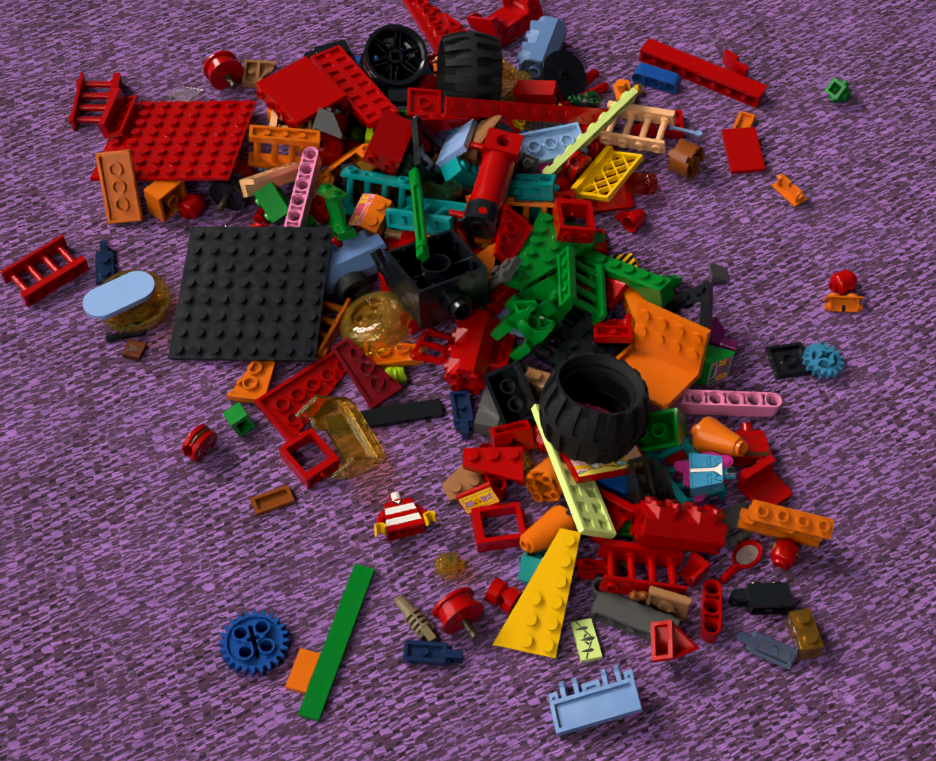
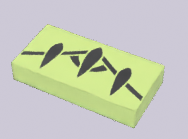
[570,618,602,663]

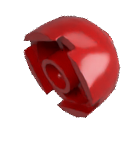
[313,132,344,166]

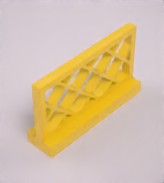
[571,145,644,202]

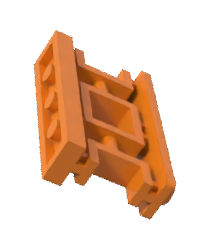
[737,500,834,548]

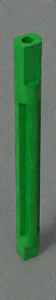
[408,167,430,262]

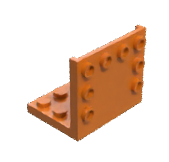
[616,300,711,410]

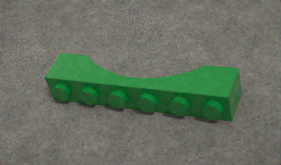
[576,250,675,308]

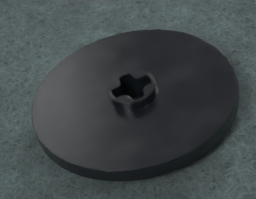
[541,51,586,100]

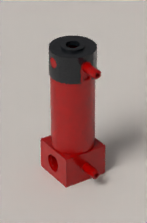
[449,127,524,239]

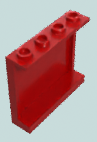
[256,56,348,129]

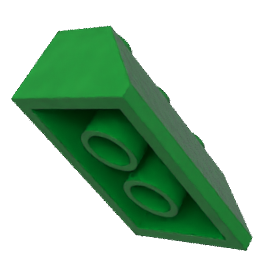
[637,407,687,453]

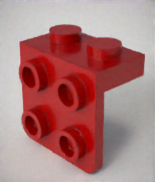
[737,454,792,505]

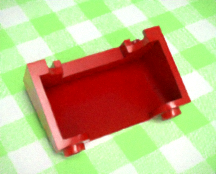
[466,0,543,47]

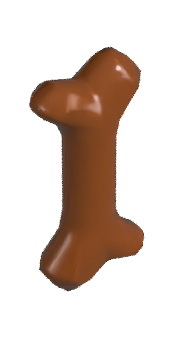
[629,591,648,605]

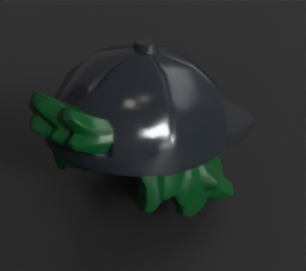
[567,89,602,108]

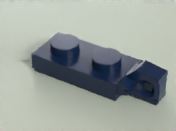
[95,240,115,285]
[450,390,474,440]
[737,631,798,670]
[402,639,463,666]

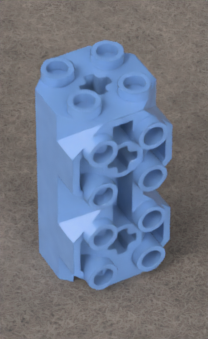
[516,16,567,80]
[325,229,387,296]

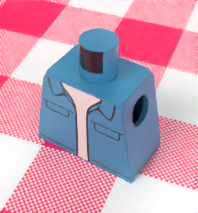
[689,453,736,497]

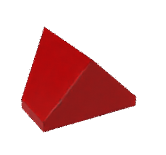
[651,619,700,663]

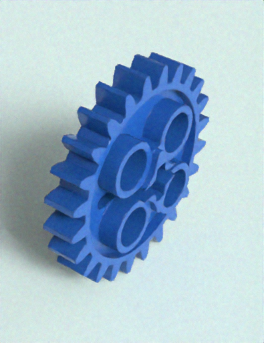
[219,609,290,678]

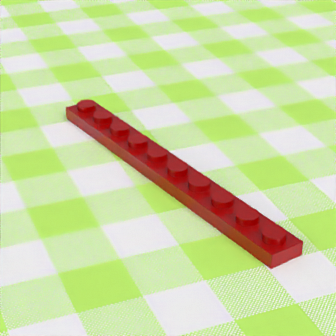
[444,96,609,125]

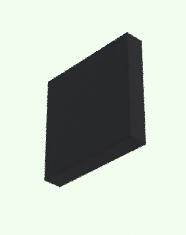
[765,342,812,380]

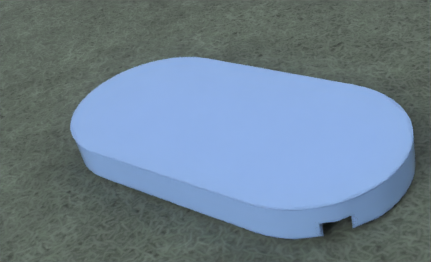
[83,271,156,320]

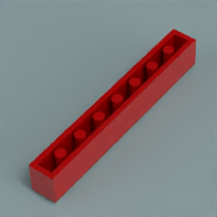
[639,38,767,108]

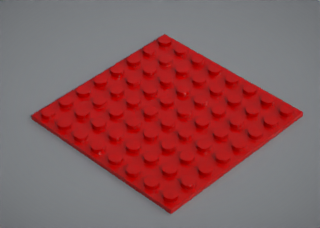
[90,100,257,181]

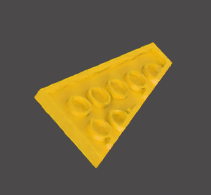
[493,528,581,659]

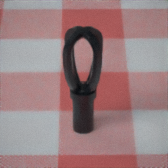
[106,321,147,343]

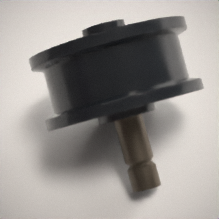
[209,172,250,214]

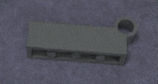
[474,362,529,436]
[590,577,680,642]

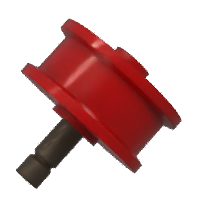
[203,50,243,90]
[432,587,484,640]

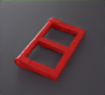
[410,327,453,366]

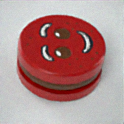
[561,150,592,184]
[181,424,218,462]

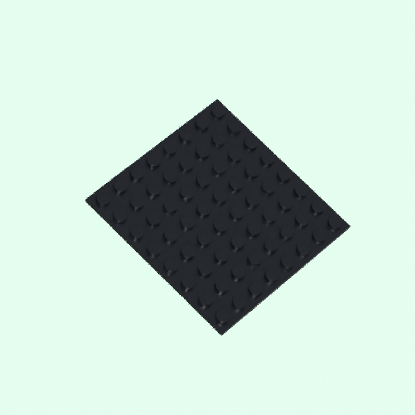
[168,227,334,362]

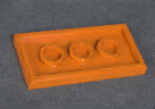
[95,149,144,224]

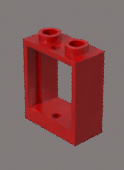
[552,198,596,244]
[279,428,340,489]
[471,502,528,553]

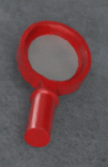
[719,540,763,584]

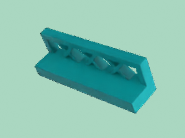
[507,173,557,201]

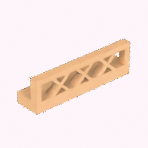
[239,162,300,197]

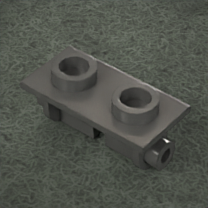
[519,152,539,181]

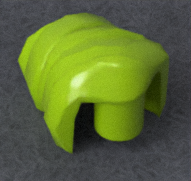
[385,367,407,384]

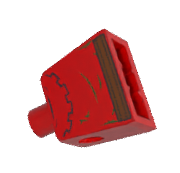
[732,422,772,466]

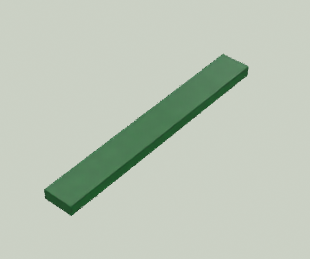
[298,564,375,722]

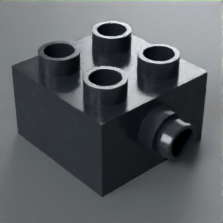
[385,229,489,329]

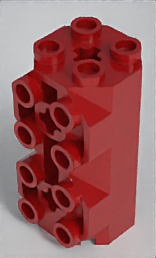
[444,309,499,395]
[630,496,727,555]

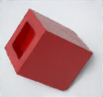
[677,551,711,588]

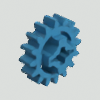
[802,341,845,380]

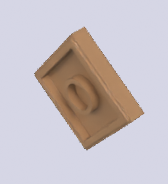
[645,585,692,623]

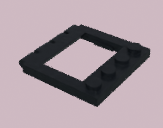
[411,115,461,202]
[663,281,713,344]

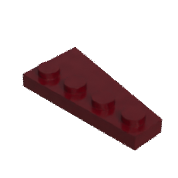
[331,337,404,409]

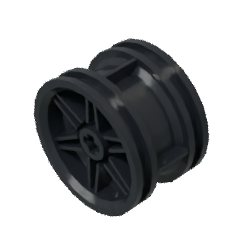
[359,24,428,98]

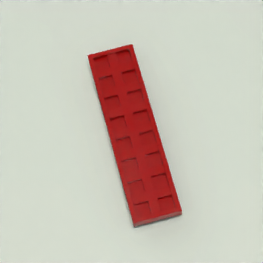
[310,45,399,129]

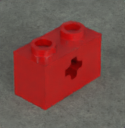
[489,419,535,452]

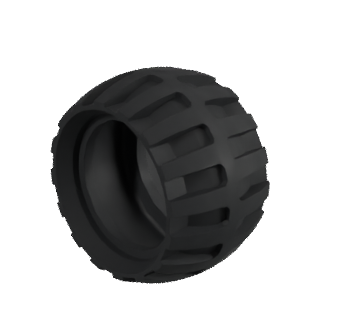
[436,31,503,123]
[539,352,650,465]

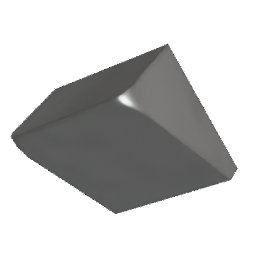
[708,263,729,284]

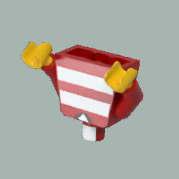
[374,492,437,541]

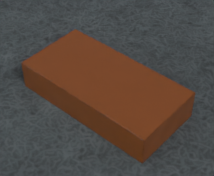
[250,484,295,517]

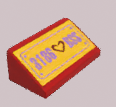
[456,482,502,515]

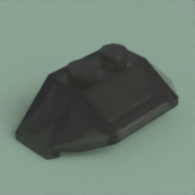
[625,455,675,505]

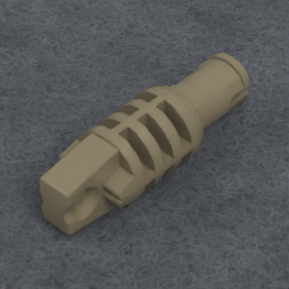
[394,594,438,642]

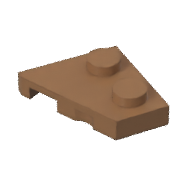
[242,59,276,88]
[442,464,485,503]

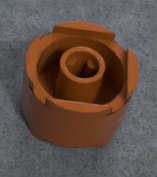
[667,138,705,179]

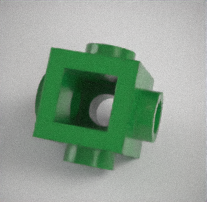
[824,77,853,103]

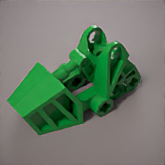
[490,272,574,361]

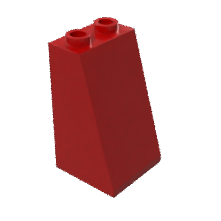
[362,108,412,175]

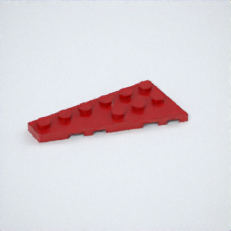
[403,0,471,56]
[254,351,347,442]

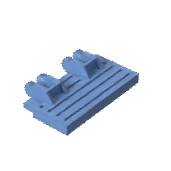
[548,665,643,736]

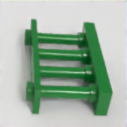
[316,183,357,241]
[557,245,607,325]

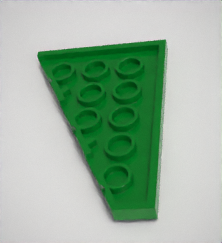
[505,211,606,291]

